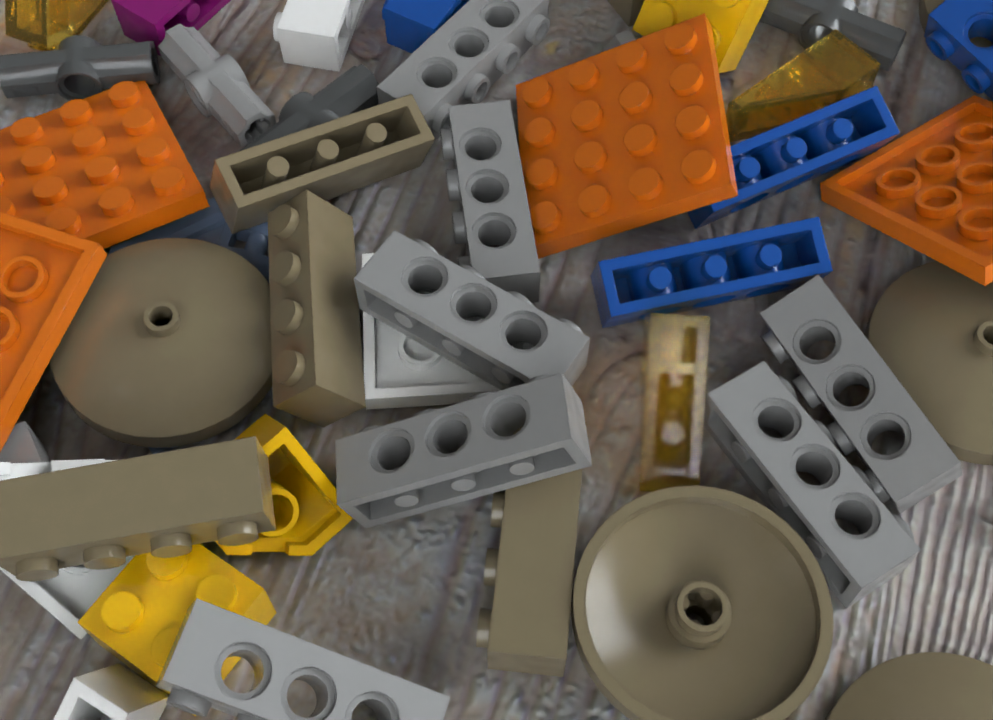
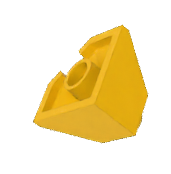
[215,414,353,556]

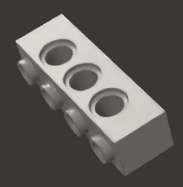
[377,0,550,143]
[440,100,541,303]
[354,230,590,390]
[760,274,962,514]
[699,361,921,609]
[335,372,592,528]
[155,598,450,720]

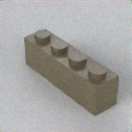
[209,94,435,234]
[268,189,366,428]
[476,422,586,677]
[0,436,276,582]

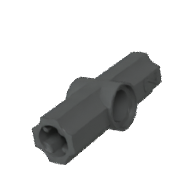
[759,0,907,71]
[0,35,160,101]
[240,64,379,151]

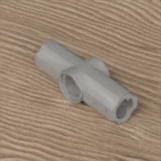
[158,24,276,147]

